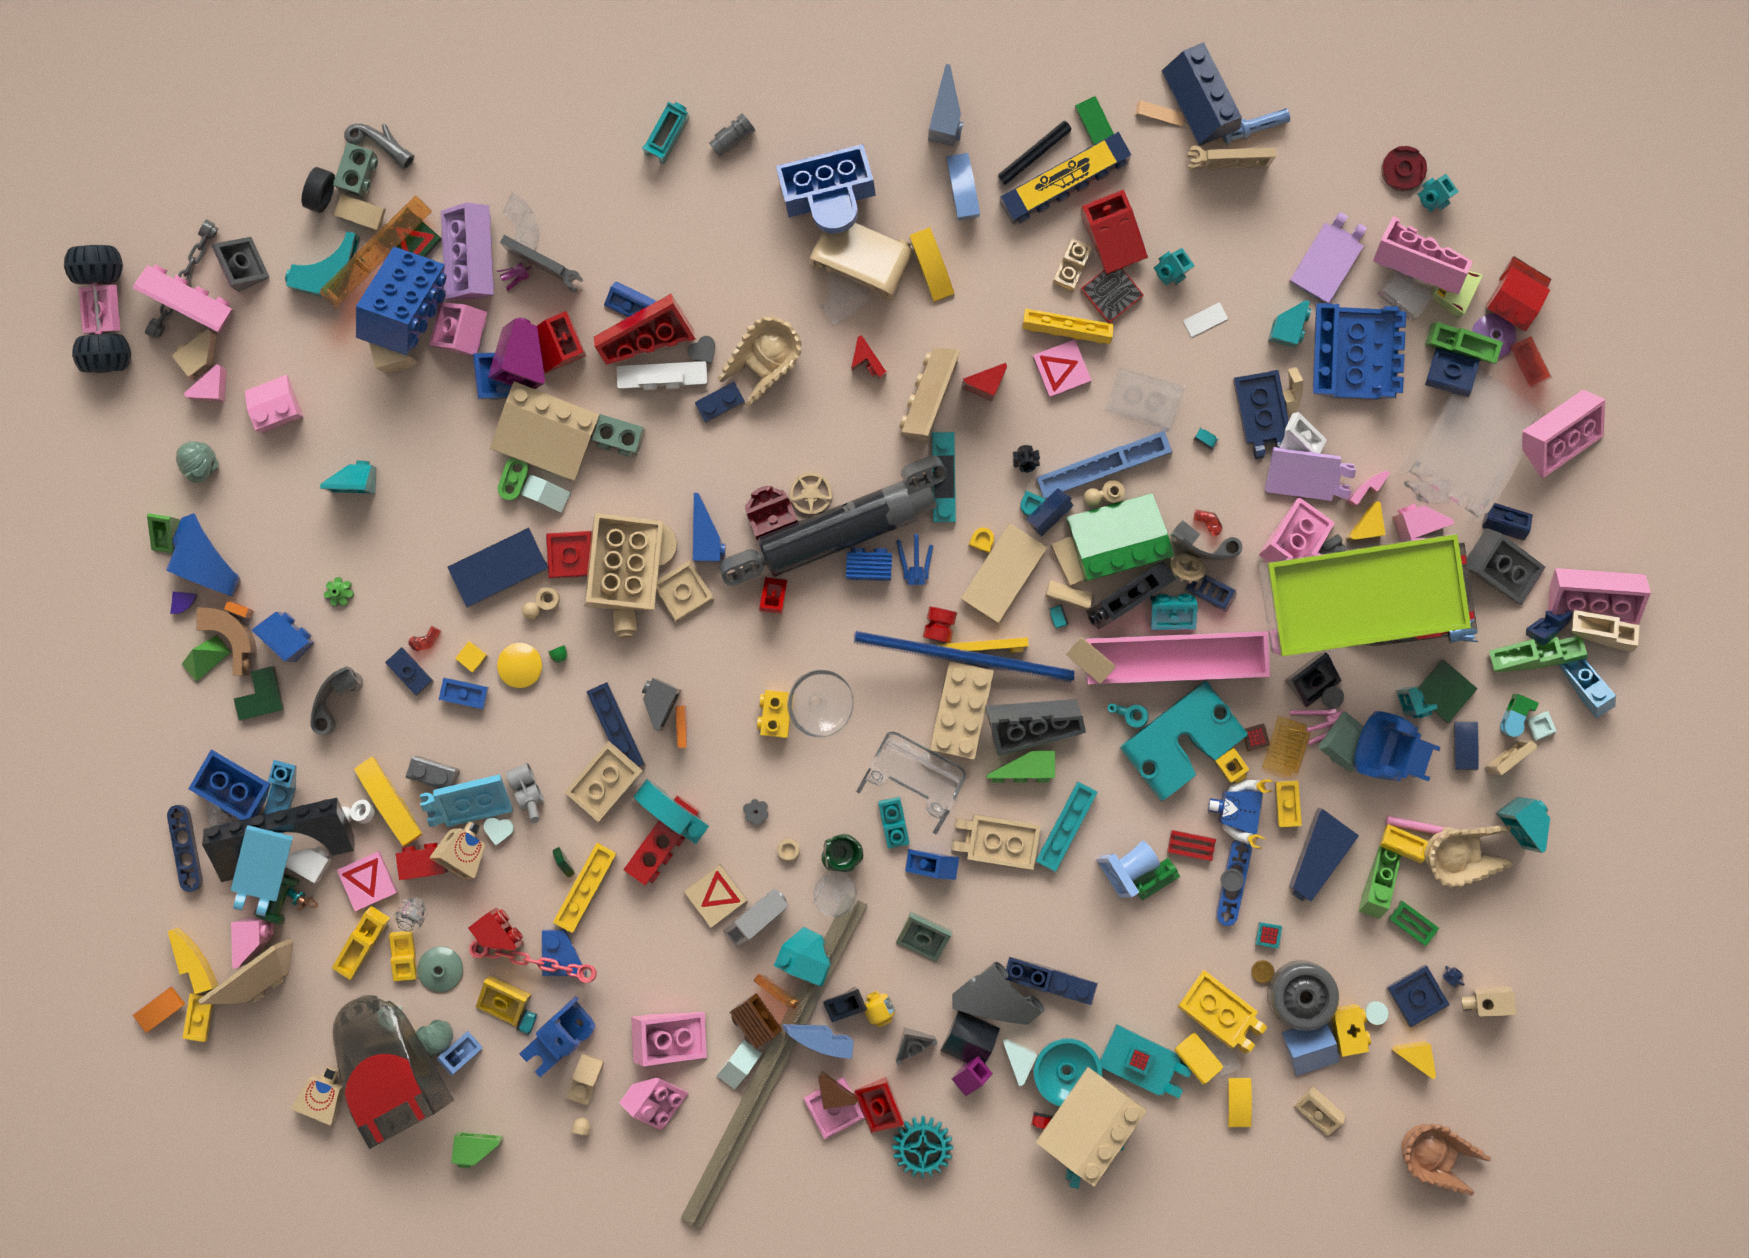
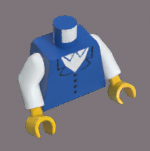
[1207,779,1273,849]

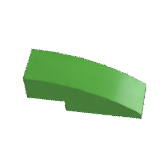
[1425,322,1503,364]

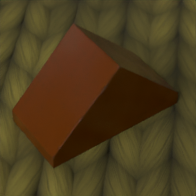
[818,1070,858,1110]

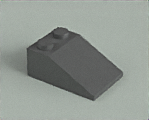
[1462,528,1546,605]

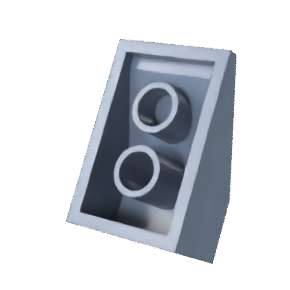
[928,64,964,147]

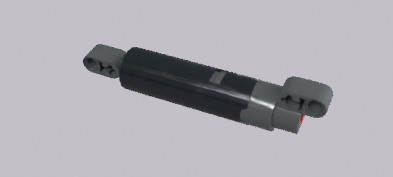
[719,455,947,586]

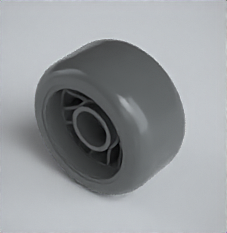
[1267,960,1339,1031]

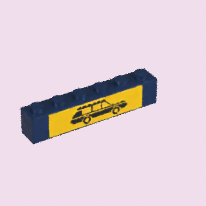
[999,131,1132,224]

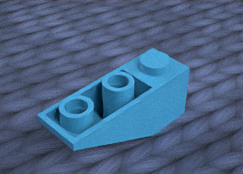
[1559,659,1616,719]

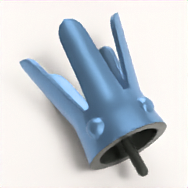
[1442,619,1478,643]

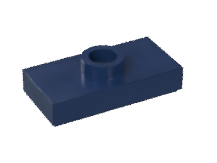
[385,647,433,695]

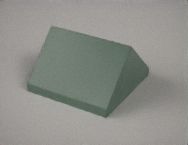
[896,911,952,962]

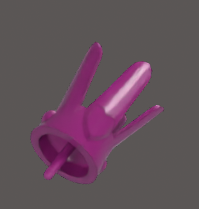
[497,262,532,291]

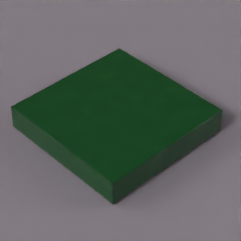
[1417,659,1478,723]

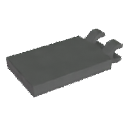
[500,235,583,293]

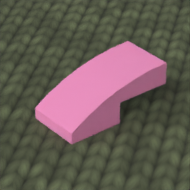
[1346,470,1390,507]

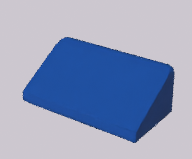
[604,282,656,317]

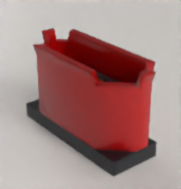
[1031,1112,1053,1129]

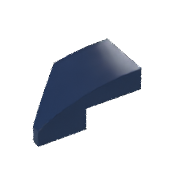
[1526,611,1573,646]

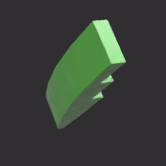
[1489,636,1588,672]

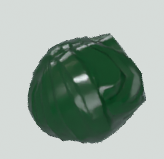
[821,834,863,872]

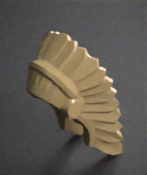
[717,316,802,407]
[1424,825,1513,888]

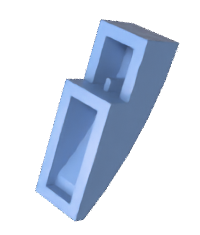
[946,153,980,221]
[783,1024,854,1059]

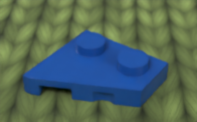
[542,930,587,976]

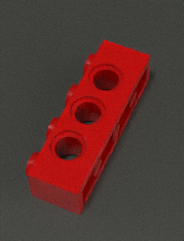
[623,795,700,885]

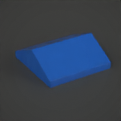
[473,353,512,400]

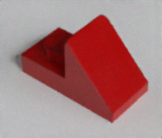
[851,335,887,380]

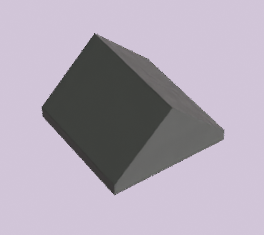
[211,237,269,292]

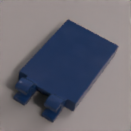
[1233,370,1289,459]

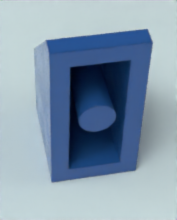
[905,849,959,880]

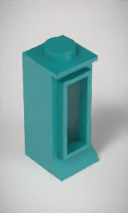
[642,102,689,164]

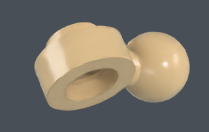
[1084,480,1125,506]
[522,587,560,620]

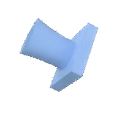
[1096,841,1160,898]

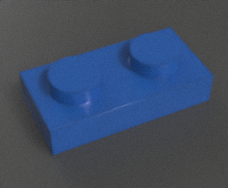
[438,678,489,709]

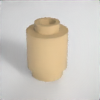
[613,609,637,639]

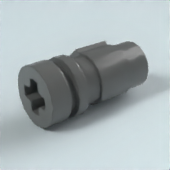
[709,113,756,157]

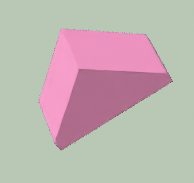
[184,364,226,402]

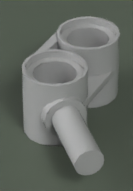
[506,763,544,823]

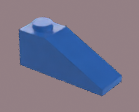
[693,493,726,562]

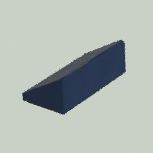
[1482,501,1533,540]

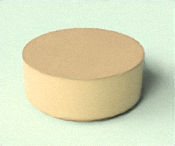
[777,838,800,861]

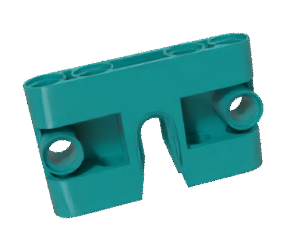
[1119,680,1248,801]

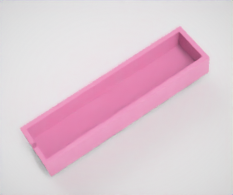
[1085,631,1270,685]

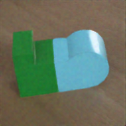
[1500,694,1539,737]

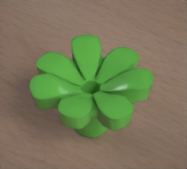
[324,577,354,606]

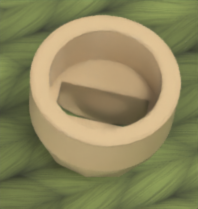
[571,1117,591,1135]

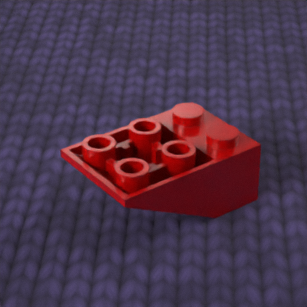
[1080,189,1148,275]

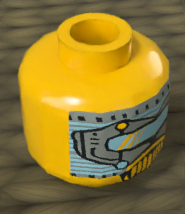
[864,991,895,1027]

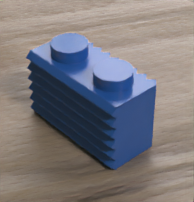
[846,548,892,581]

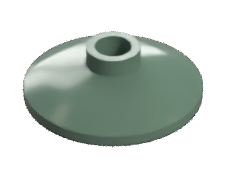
[417,946,463,992]

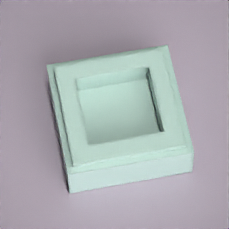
[1526,711,1557,740]

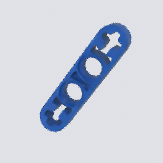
[1216,840,1252,926]

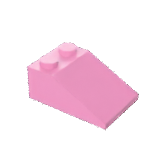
[1259,497,1335,563]
[631,1012,707,1066]

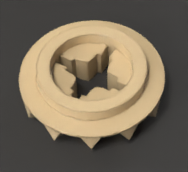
[1170,553,1206,583]

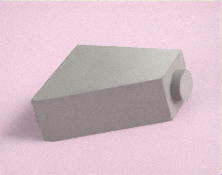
[723,889,788,947]

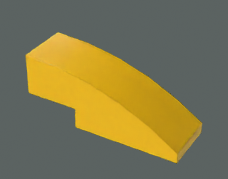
[909,227,955,302]
[332,906,390,980]
[167,928,218,994]

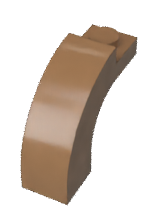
[196,608,257,676]

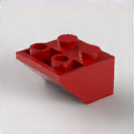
[537,311,587,374]
[468,907,524,951]

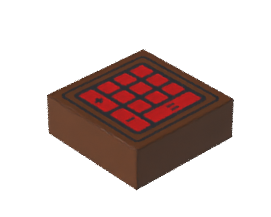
[1244,723,1270,751]

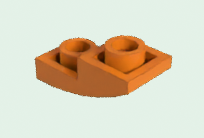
[132,986,185,1033]

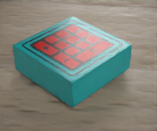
[1255,922,1282,949]
[1124,1044,1154,1075]

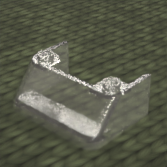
[856,731,966,835]

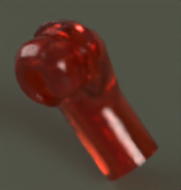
[1193,509,1223,536]

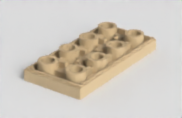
[960,523,1047,623]

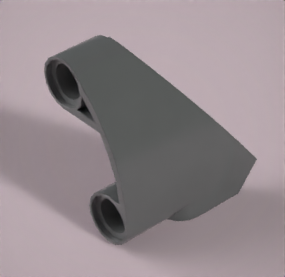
[952,961,1044,1025]

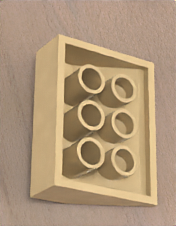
[899,348,960,444]
[490,382,599,482]
[584,513,663,610]
[1036,1067,1147,1187]

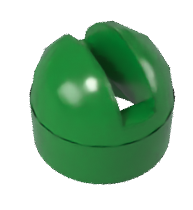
[548,645,568,663]

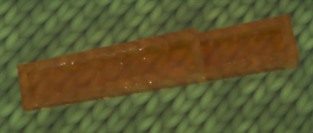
[320,195,432,309]

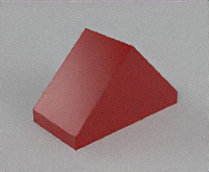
[759,577,788,615]

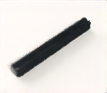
[998,121,1072,185]

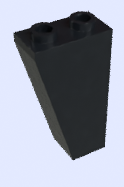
[1086,560,1176,629]

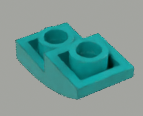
[878,797,910,849]

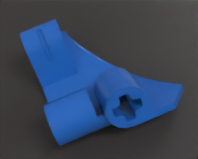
[166,513,240,597]

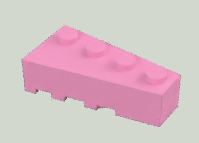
[1373,216,1473,294]

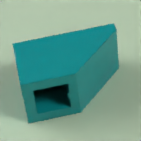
[1268,300,1311,348]

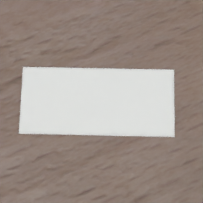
[1183,302,1228,337]

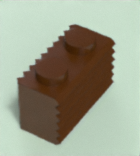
[729,993,782,1050]

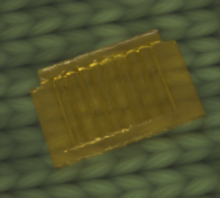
[1262,716,1311,776]

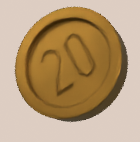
[1251,960,1274,983]

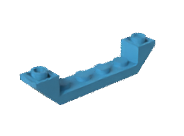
[253,760,297,898]

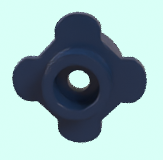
[1442,965,1465,988]

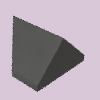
[896,1027,938,1065]

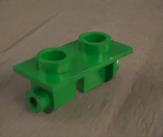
[1133,858,1180,901]

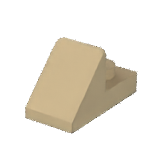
[566,1054,604,1105]

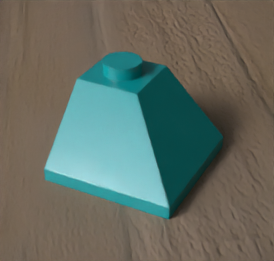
[320,460,376,494]

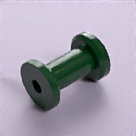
[253,874,300,924]

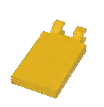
[1177,970,1267,1054]

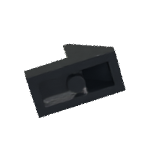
[823,987,868,1022]

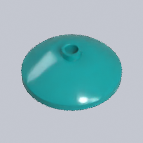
[1034,1038,1102,1106]

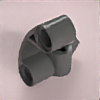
[1170,520,1243,560]
[310,666,363,734]

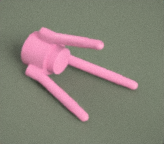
[1289,709,1344,745]

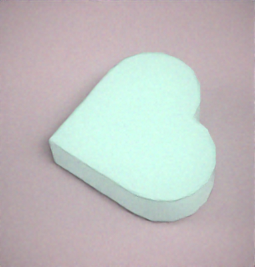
[484,817,514,845]

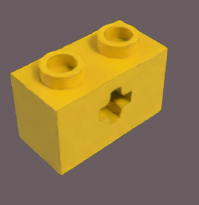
[1331,1004,1371,1057]

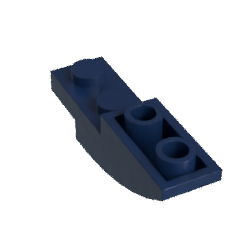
[1006,957,1098,1005]

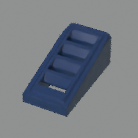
[1185,575,1237,612]

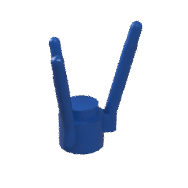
[896,534,933,585]

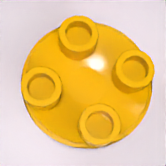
[497,643,542,688]

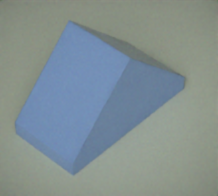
[436,1031,483,1076]

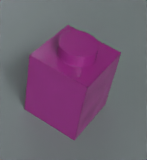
[951,1056,993,1096]

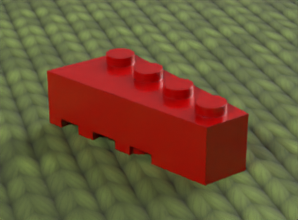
[593,293,696,365]

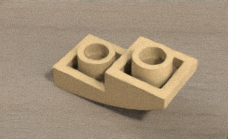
[334,194,386,231]
[1052,239,1092,292]

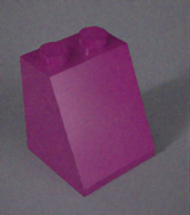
[488,317,545,389]

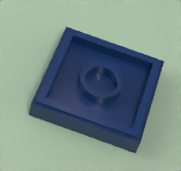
[1425,348,1480,398]
[1387,965,1450,1027]

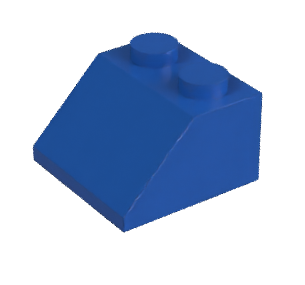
[251,611,314,662]

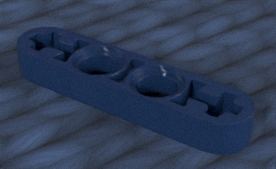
[167,805,203,892]

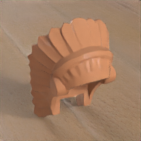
[1401,1123,1491,1196]

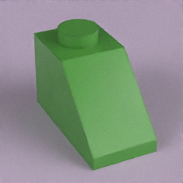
[451,1132,503,1168]

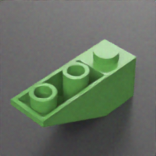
[986,750,1055,783]
[1359,845,1401,919]

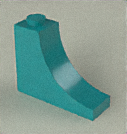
[285,231,360,303]

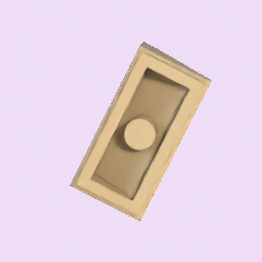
[1045,581,1092,610]
[1065,637,1116,684]
[1294,1086,1346,1136]

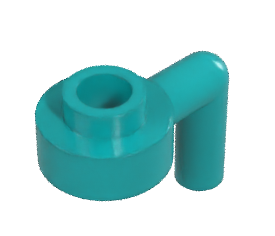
[1107,704,1149,727]

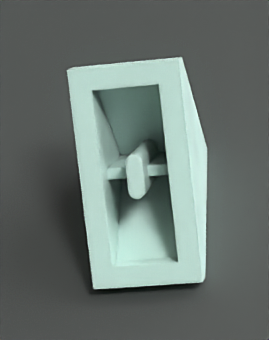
[521,474,571,513]
[717,1039,762,1090]
[1003,1039,1037,1086]

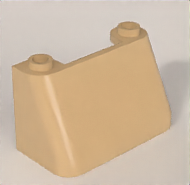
[809,223,914,301]

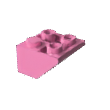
[619,1078,688,1130]

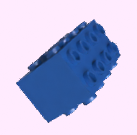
[356,247,447,356]

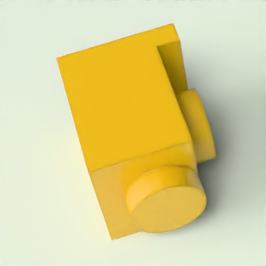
[1213,747,1250,783]

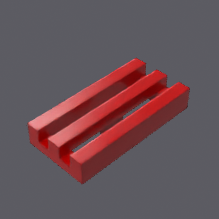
[1167,830,1216,861]

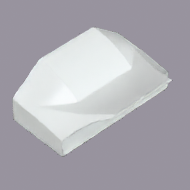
[1280,412,1327,453]

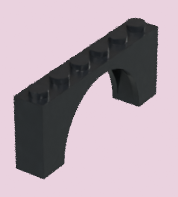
[202,797,355,882]

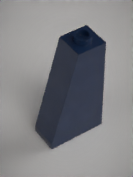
[1289,808,1359,902]

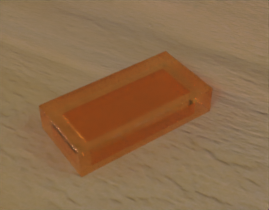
[753,974,800,1009]

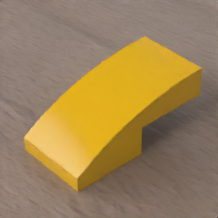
[389,930,417,981]
[1227,1078,1252,1127]

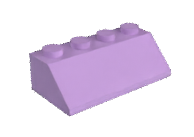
[441,202,494,300]

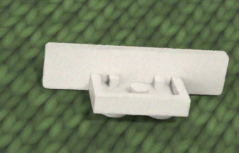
[617,361,707,391]

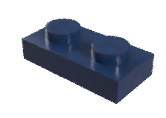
[695,382,745,423]

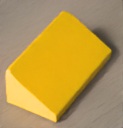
[1174,1032,1223,1085]

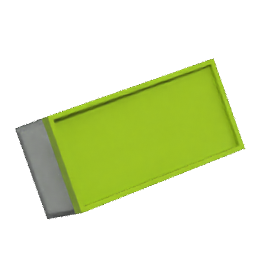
[1258,534,1471,657]

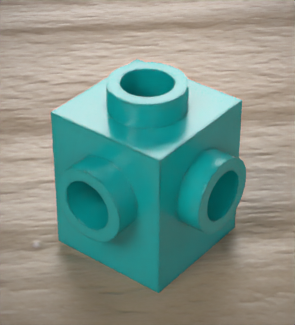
[1417,174,1459,212]
[1153,248,1195,286]

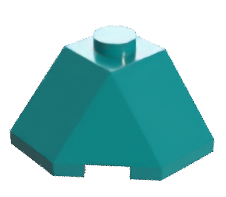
[774,927,831,986]

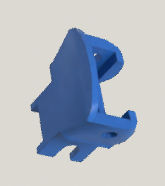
[1354,711,1441,782]
[519,996,595,1077]

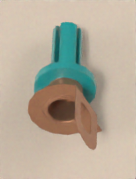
[287,887,318,911]

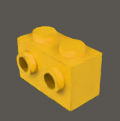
[757,690,793,738]

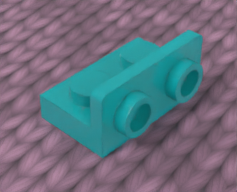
[1150,593,1198,630]
[1396,686,1438,719]

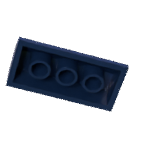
[1162,42,1242,146]

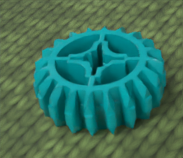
[892,1116,953,1179]

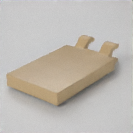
[1187,146,1276,170]
[951,814,1041,870]

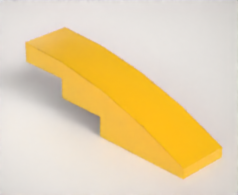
[354,756,423,847]

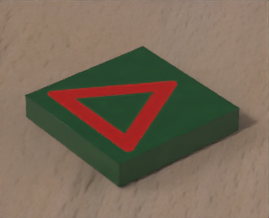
[378,208,442,257]

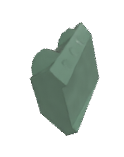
[1318,712,1364,772]

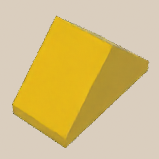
[1346,501,1386,541]
[1392,1041,1436,1080]

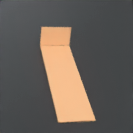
[1135,100,1185,127]

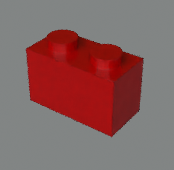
[395,842,448,880]

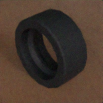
[301,167,335,213]

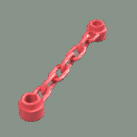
[469,940,597,983]

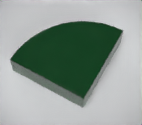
[552,847,575,877]

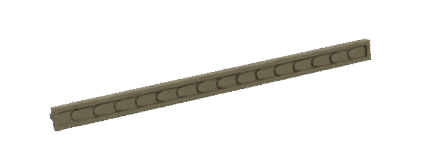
[681,894,867,1229]

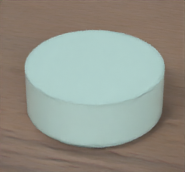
[1365,1001,1389,1025]

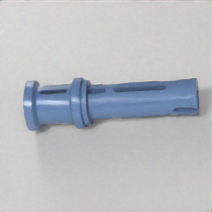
[1223,108,1290,145]

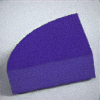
[170,591,197,614]

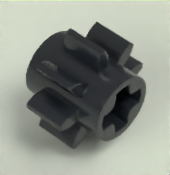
[1013,445,1040,473]

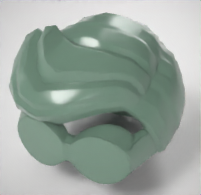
[176,441,219,483]
[415,1020,453,1056]

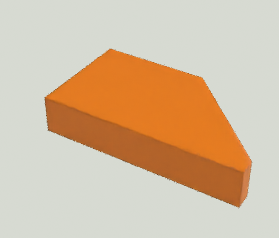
[676,706,687,748]

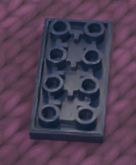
[447,527,548,608]

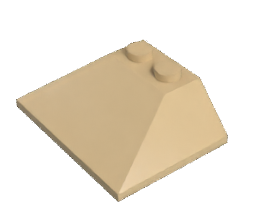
[198,938,293,1004]

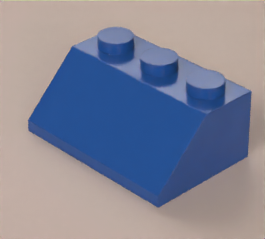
[188,749,271,820]

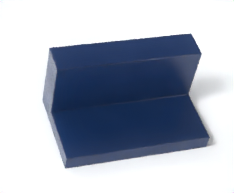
[1026,488,1074,536]

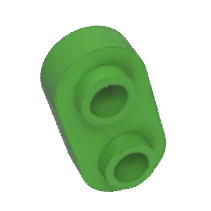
[498,458,529,501]

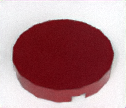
[1381,146,1427,192]

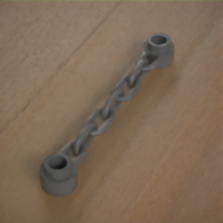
[145,219,218,338]

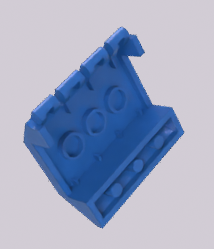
[1312,303,1406,400]

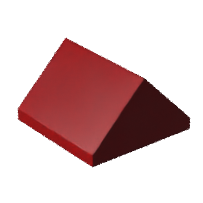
[961,362,1007,402]
[854,1077,904,1133]

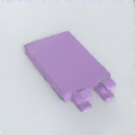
[1289,212,1367,303]
[1264,447,1356,501]

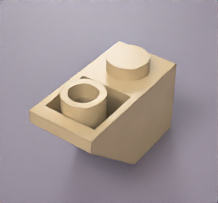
[172,329,217,380]

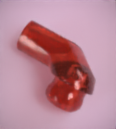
[408,625,441,651]

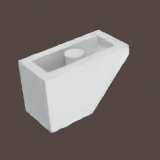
[286,846,333,883]

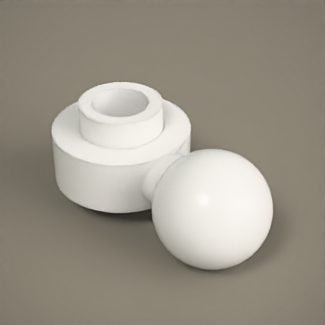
[342,800,375,824]

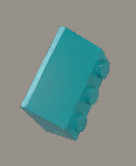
[1496,797,1550,853]

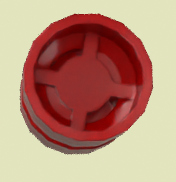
[923,606,957,643]

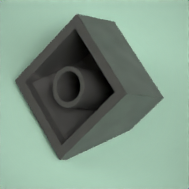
[642,678,681,731]

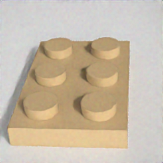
[564,741,643,822]

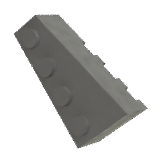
[985,699,1086,756]

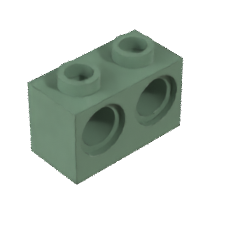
[333,142,378,198]
[592,414,645,457]

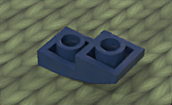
[1454,722,1479,770]

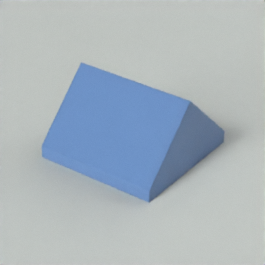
[1281,1024,1339,1076]

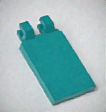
[1099,1024,1192,1098]

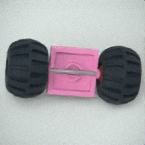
[63,245,131,373]

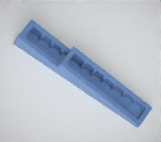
[1037,431,1172,499]

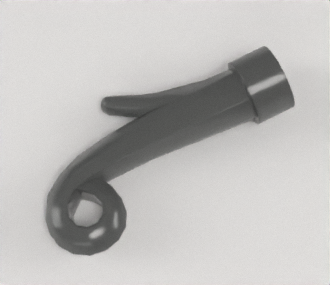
[344,123,415,170]

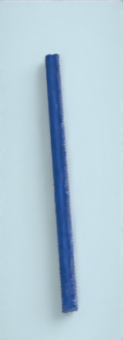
[854,631,1075,683]

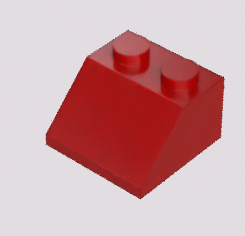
[1486,266,1550,332]

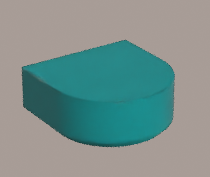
[1020,490,1046,516]

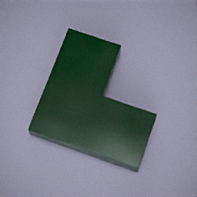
[234,666,284,721]

